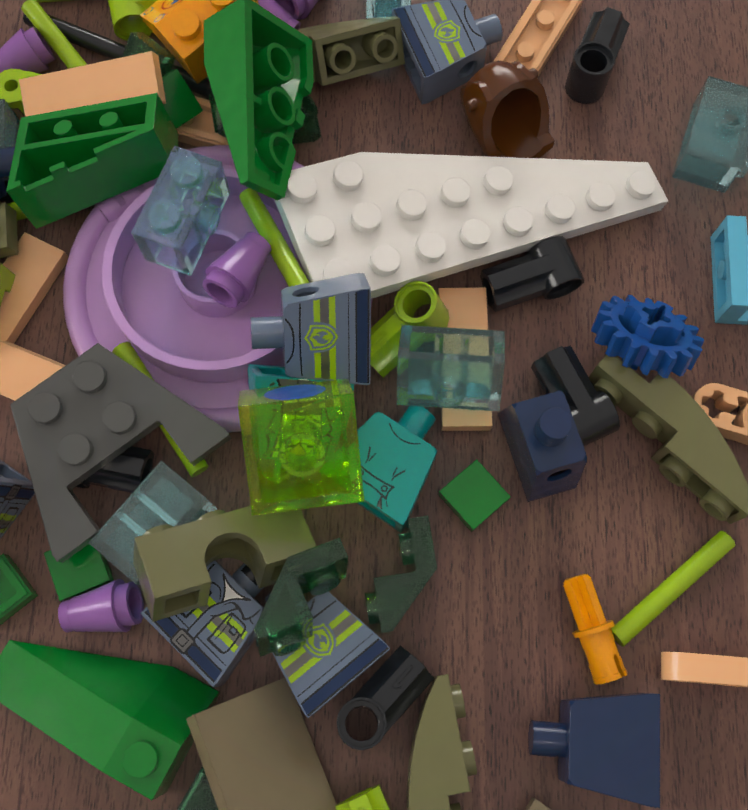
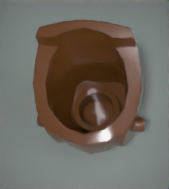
[460,60,555,158]

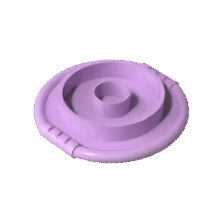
[63,145,373,433]

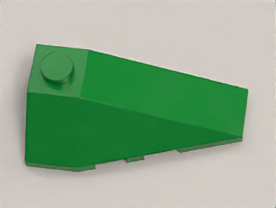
[204,0,314,201]
[0,640,220,800]

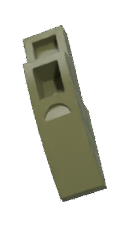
[296,16,405,86]
[589,355,748,524]
[406,674,477,810]

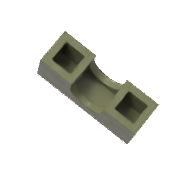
[133,494,318,622]

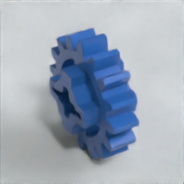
[591,295,704,378]

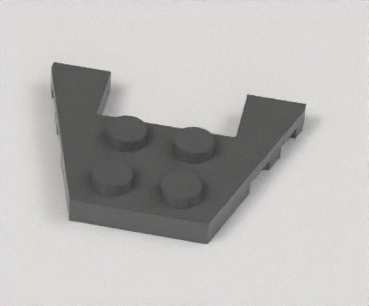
[10,343,232,563]

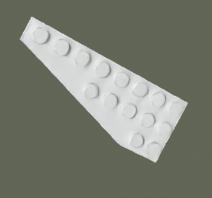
[274,152,668,299]

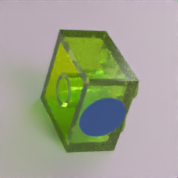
[238,379,364,516]

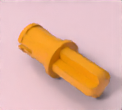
[563,574,628,685]

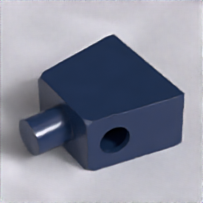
[498,390,587,502]
[528,693,660,808]

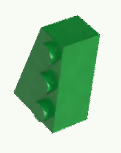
[6,93,179,229]

